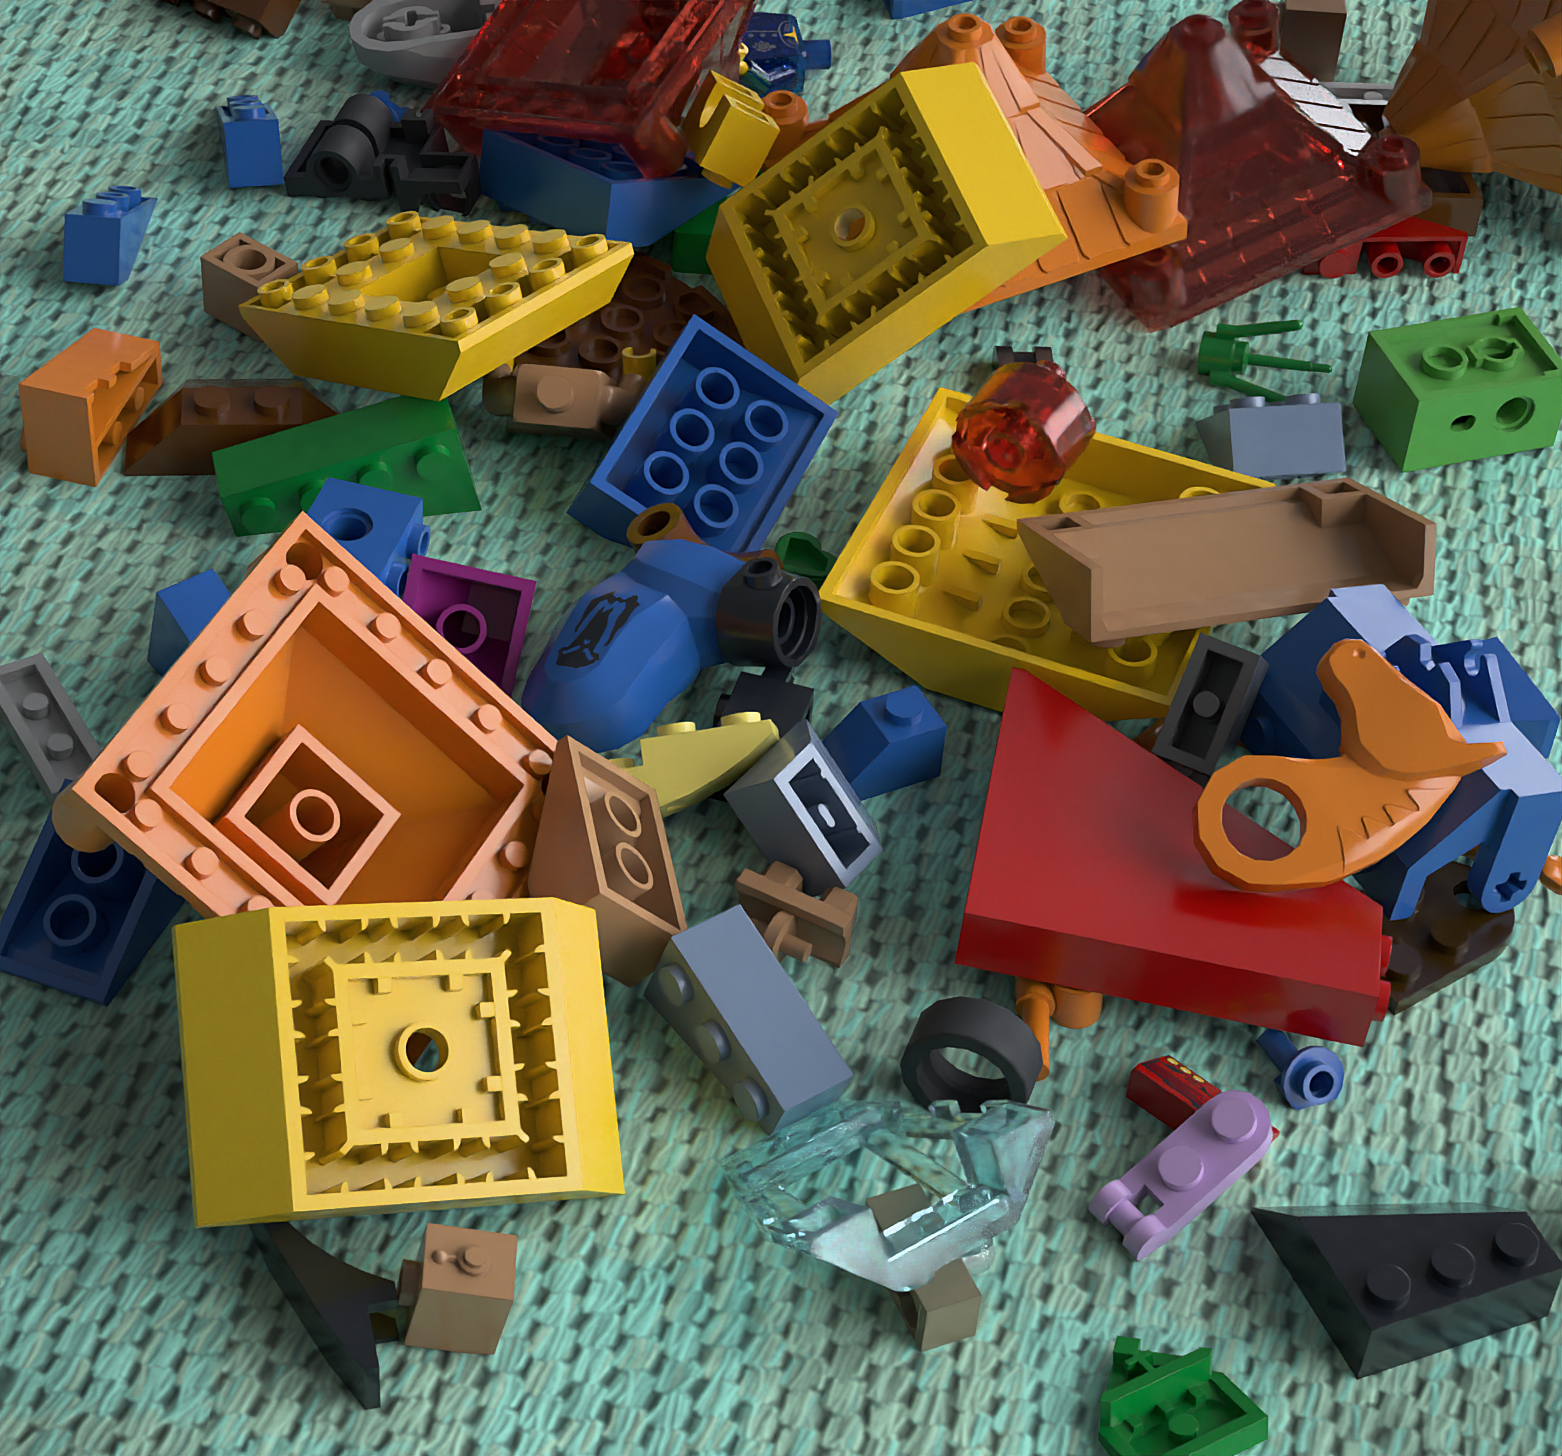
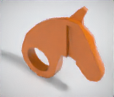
[1192,639,1507,893]

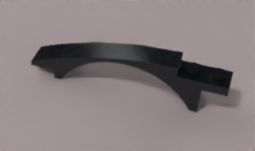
[248,1221,399,1410]

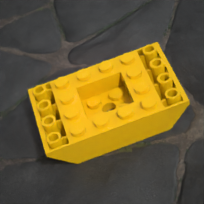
[705,62,1068,405]
[238,211,634,402]
[171,897,625,1228]

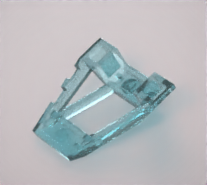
[719,1100,1055,1292]

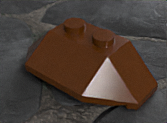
[124,378,342,476]

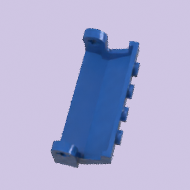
[1239,584,1562,921]

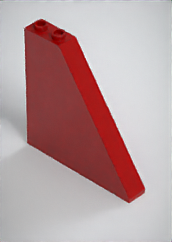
[954,667,1392,1047]

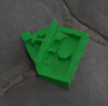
[1098,1336,1268,1456]

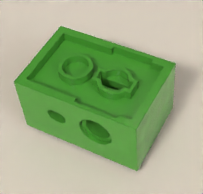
[1352,307,1562,473]

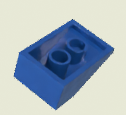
[0,778,186,1007]

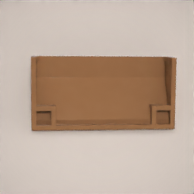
[1017,477,1436,648]

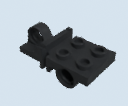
[283,94,481,217]

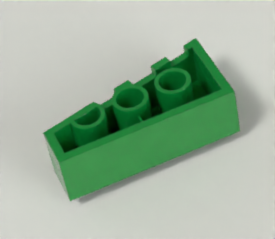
[212,395,482,537]

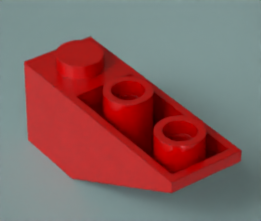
[1290,198,1468,279]

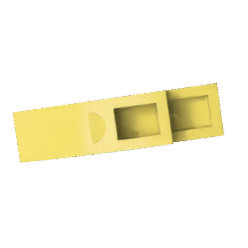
[608,712,780,818]

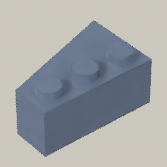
[643,904,854,1137]

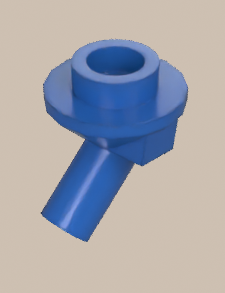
[1256,1028,1344,1110]

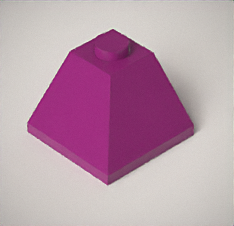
[403,554,537,698]

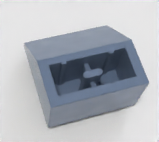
[1195,393,1346,480]
[723,719,883,897]

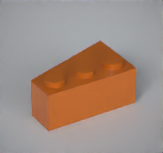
[18,328,163,487]

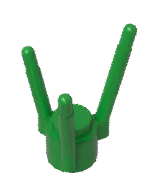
[1197,320,1332,403]

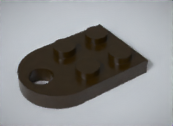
[1359,861,1515,1016]

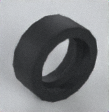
[900,996,1043,1129]

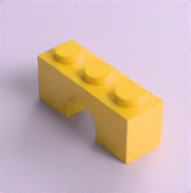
[680,70,780,189]

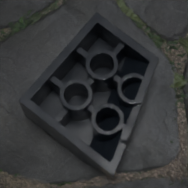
[1250,1202,1562,1380]

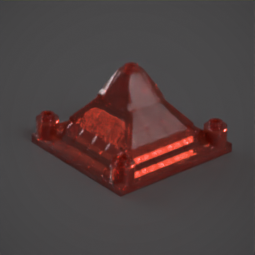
[420,0,758,178]
[1082,0,1432,333]

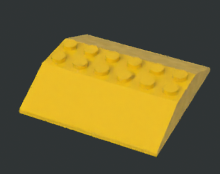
[818,387,1276,721]

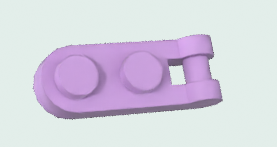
[1088,1090,1273,1261]

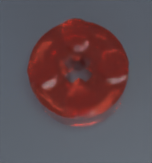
[952,360,1096,504]

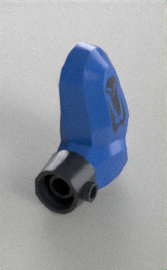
[521,539,822,753]

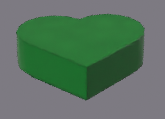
[774,532,837,591]

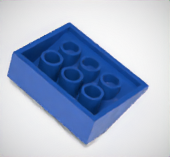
[479,123,741,247]
[566,314,839,553]

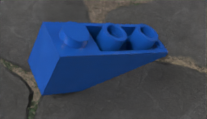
[216,95,284,188]
[63,186,157,286]

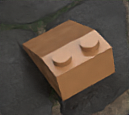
[527,735,688,988]

